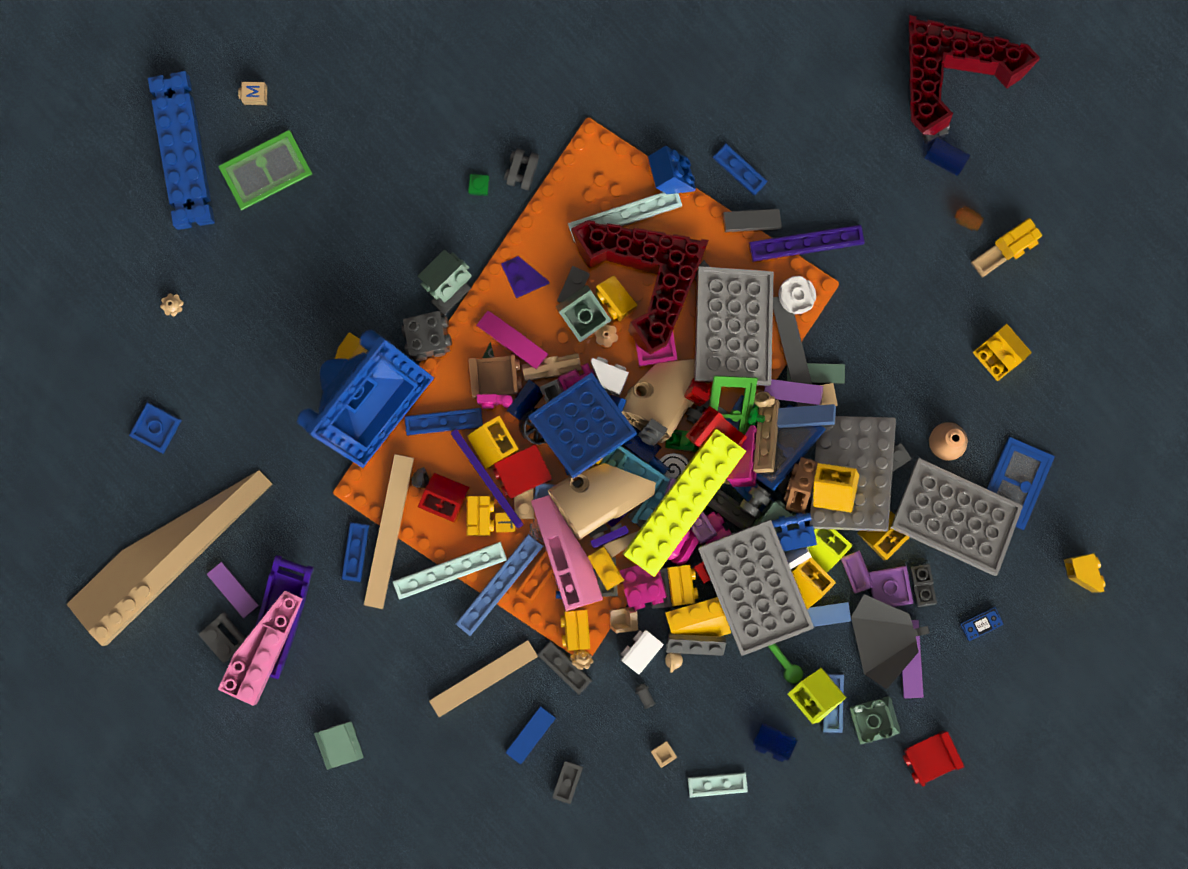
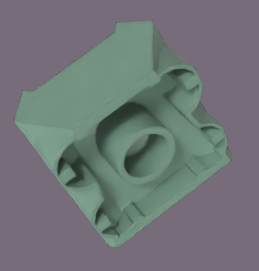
[850,696,900,744]
[314,722,364,769]

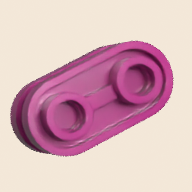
[668,529,699,566]

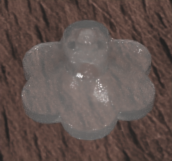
[529,518,543,542]

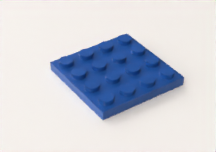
[528,372,637,478]

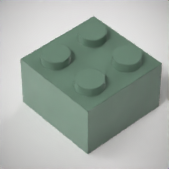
[555,285,612,342]

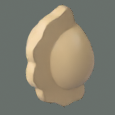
[754,392,775,408]
[665,653,683,673]

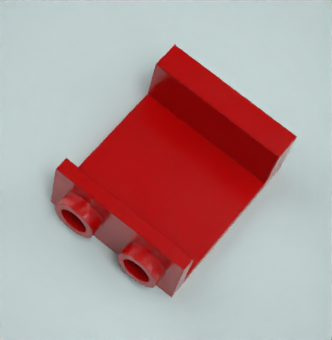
[685,406,747,448]
[493,444,553,500]
[902,730,965,787]

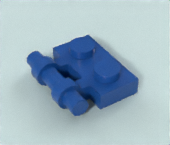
[772,512,817,551]

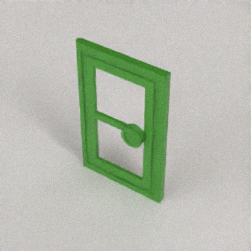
[709,375,758,435]

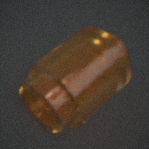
[954,206,984,231]

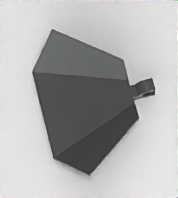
[851,594,930,689]

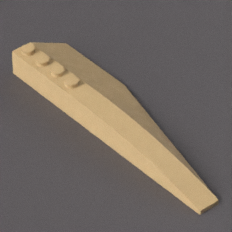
[67,470,273,646]

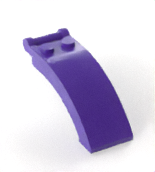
[255,555,314,680]

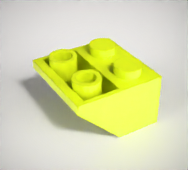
[808,529,853,573]
[788,668,847,724]

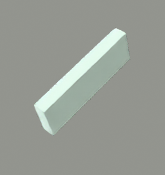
[688,772,748,797]

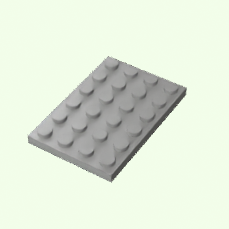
[694,266,774,386]
[809,416,896,531]
[890,458,1023,576]
[698,519,814,656]

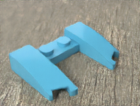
[600,445,670,523]

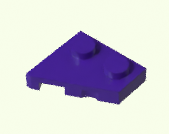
[501,256,550,298]

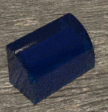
[925,137,970,176]
[507,379,544,421]
[623,424,662,464]

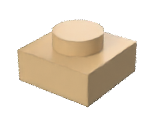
[651,741,677,768]

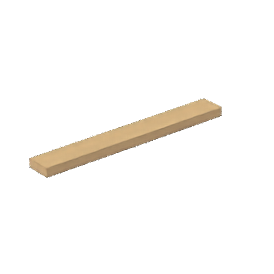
[364,454,414,609]

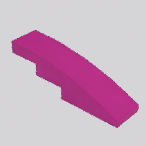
[476,311,548,370]

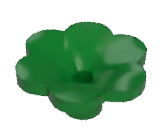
[748,405,765,427]

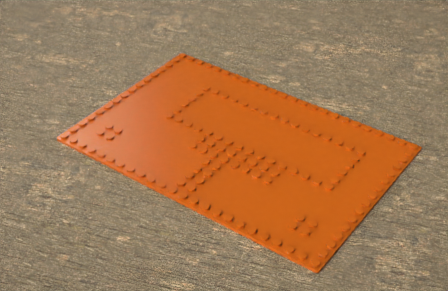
[333,118,839,656]

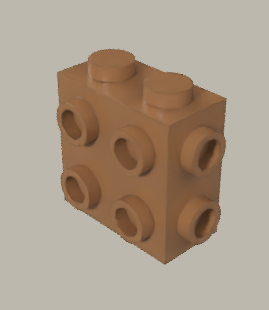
[784,457,819,514]

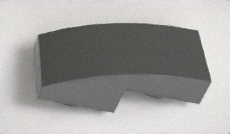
[910,564,937,608]

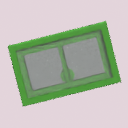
[218,130,312,210]

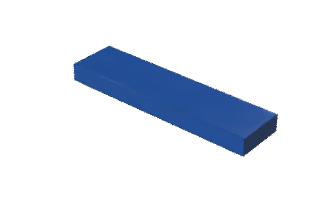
[405,408,483,436]

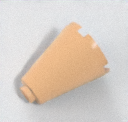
[929,422,968,461]

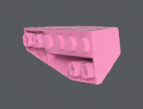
[531,495,603,611]
[218,591,303,706]

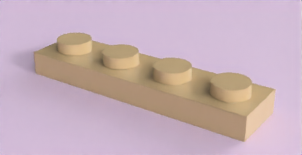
[753,399,780,473]

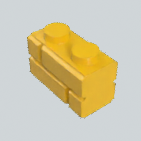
[995,218,1042,260]
[466,496,494,536]
[587,547,624,590]
[667,565,698,606]
[561,610,590,651]

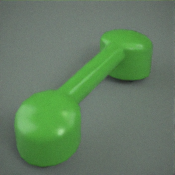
[768,643,803,684]

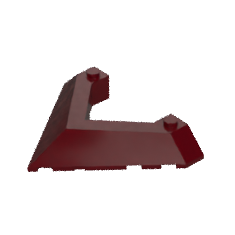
[909,15,1040,135]
[571,220,709,355]

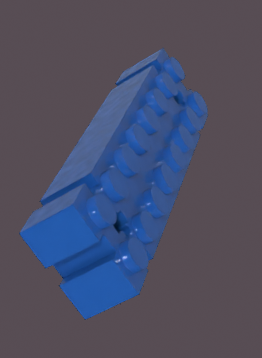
[148,71,215,230]

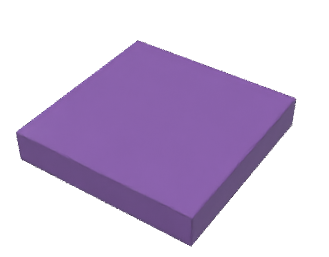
[868,566,913,607]

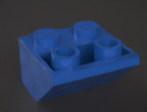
[648,146,696,194]

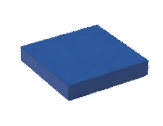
[129,402,182,454]

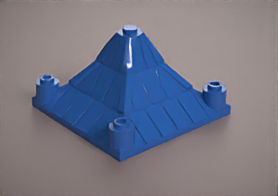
[298,330,434,468]

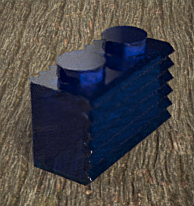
[752,723,798,762]

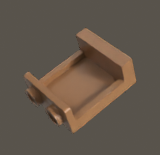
[469,354,522,398]

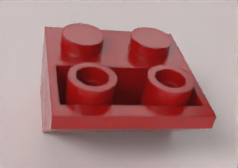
[418,473,470,523]

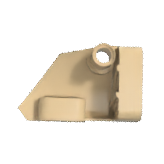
[622,359,707,443]
[548,463,656,539]

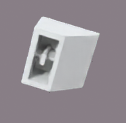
[591,357,629,397]
[621,630,664,674]

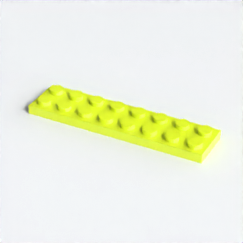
[623,428,746,577]

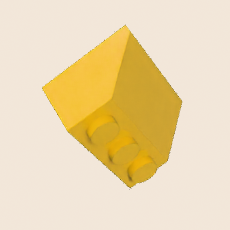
[665,597,731,637]

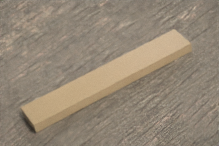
[429,640,538,717]

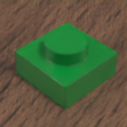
[468,174,490,196]

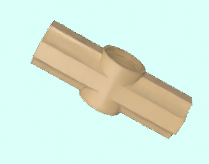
[522,354,582,381]

